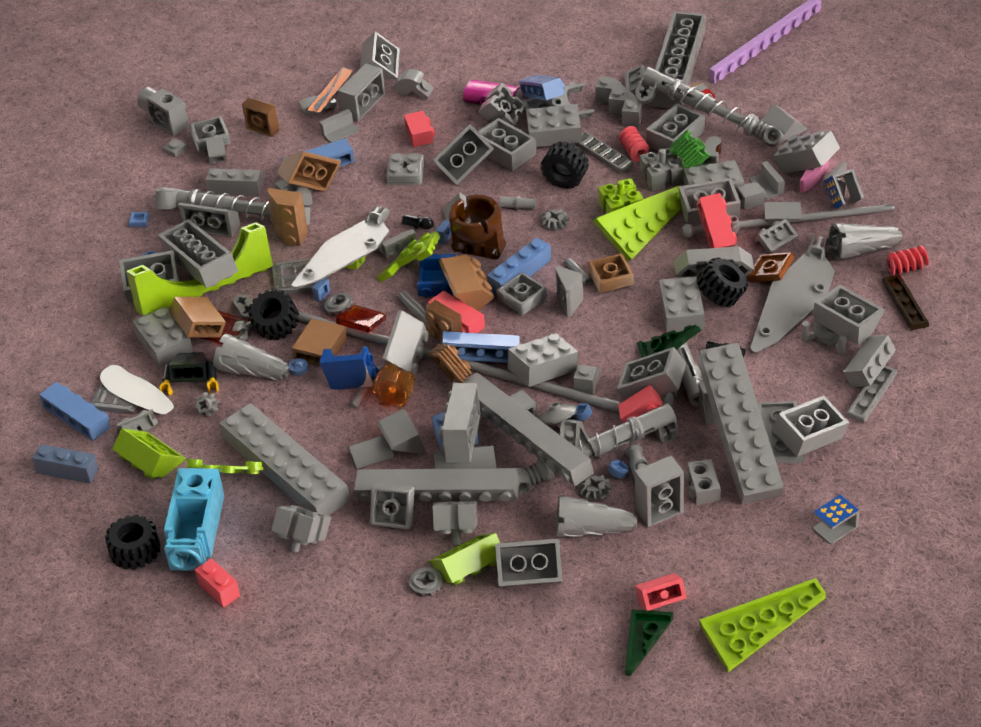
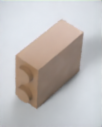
[169,297,226,338]
[292,318,347,367]

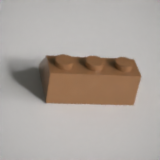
[277,151,341,191]
[267,188,308,246]
[439,255,494,311]

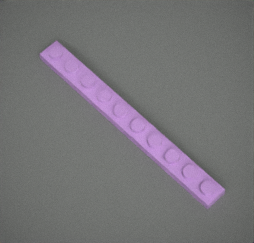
[709,0,821,83]

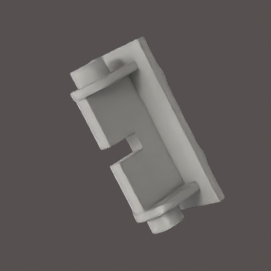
[117,409,158,433]

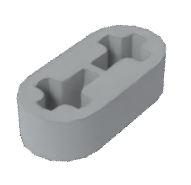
[233,295,253,322]

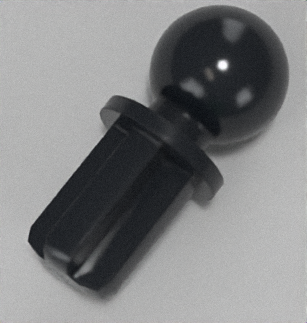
[401,215,434,229]

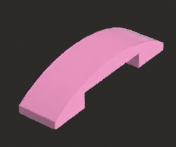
[800,160,829,193]

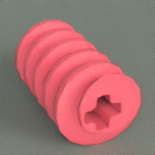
[618,126,649,162]
[887,245,929,276]

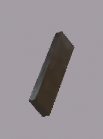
[882,274,929,331]

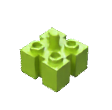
[598,178,644,214]

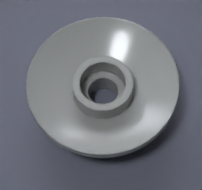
[539,402,577,425]

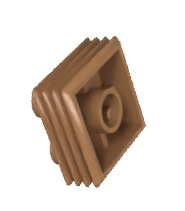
[242,98,280,137]
[588,253,634,293]
[425,299,462,344]
[429,344,471,383]

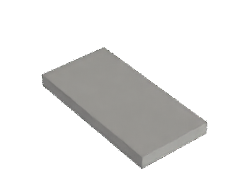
[757,401,804,463]

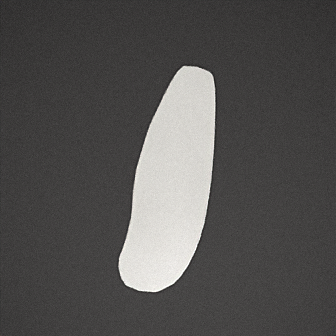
[100,365,174,414]

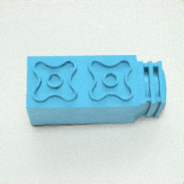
[164,468,224,571]

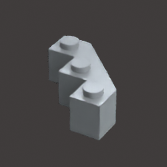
[595,77,642,127]
[674,246,754,278]

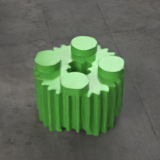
[669,130,711,168]

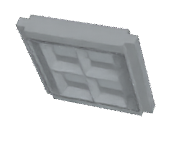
[272,258,318,294]
[92,377,149,414]

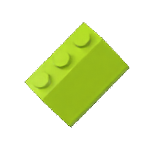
[112,428,186,479]
[429,533,500,585]

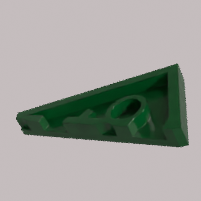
[637,325,701,357]
[625,609,673,676]

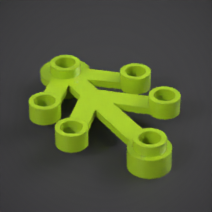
[186,459,264,474]

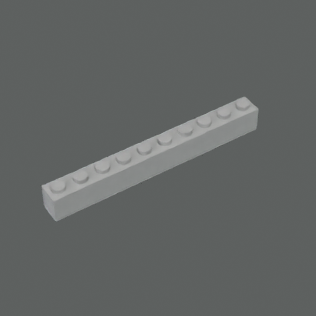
[463,372,594,486]

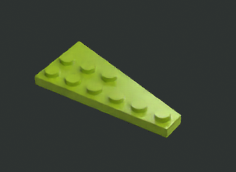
[593,186,682,261]
[699,578,826,673]

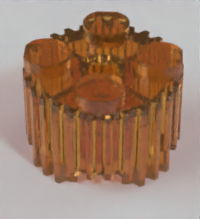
[371,363,416,407]

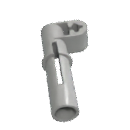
[677,343,703,406]

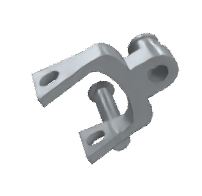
[548,82,594,119]

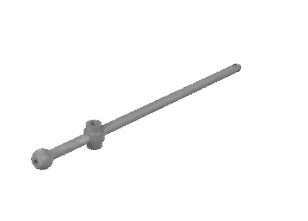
[682,204,895,238]

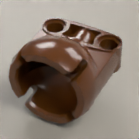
[449,195,506,260]

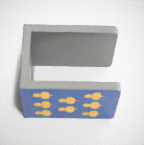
[824,169,864,209]
[813,494,859,544]

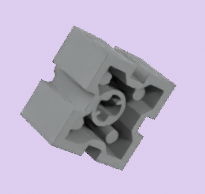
[478,82,526,126]
[640,148,685,191]
[433,501,478,545]
[271,505,331,552]

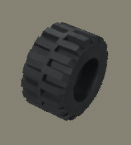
[540,141,589,189]
[697,257,748,307]
[248,289,299,340]
[105,515,161,570]

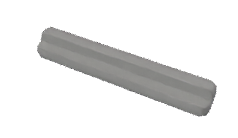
[398,291,427,326]

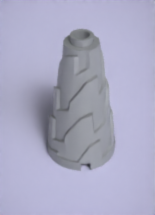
[828,223,903,260]
[213,334,290,380]
[556,495,637,538]

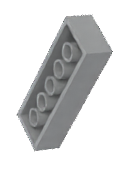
[158,219,238,288]

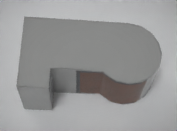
[701,136,721,165]

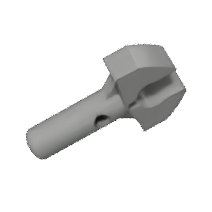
[232,321,253,340]

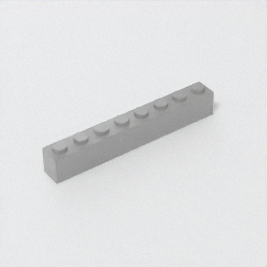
[354,468,520,502]

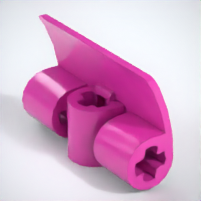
[463,79,520,105]

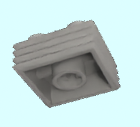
[189,117,230,152]
[386,153,424,185]
[496,272,548,315]
[370,483,414,529]

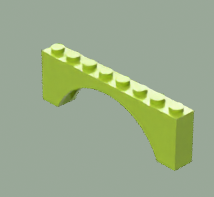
[126,222,273,316]

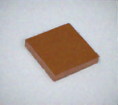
[746,252,795,282]

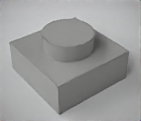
[163,139,187,157]

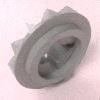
[540,208,569,230]
[324,293,353,315]
[578,473,611,501]
[409,567,443,597]

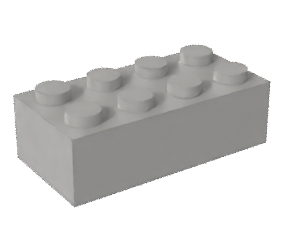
[440,383,481,463]

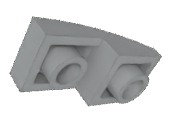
[298,95,337,114]

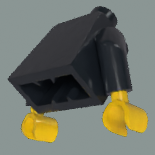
[159,352,219,396]

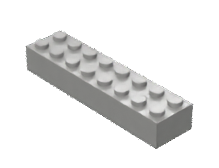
[649,11,706,108]
[697,343,784,505]
[219,403,350,516]

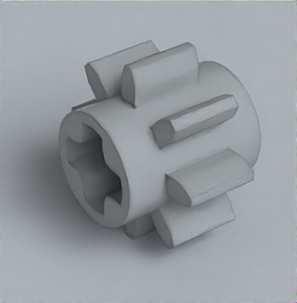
[194,392,220,416]

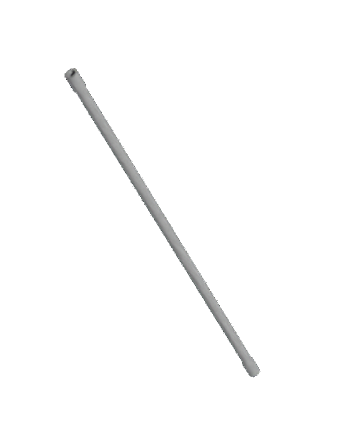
[270,310,621,413]

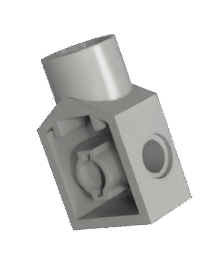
[137,87,189,136]

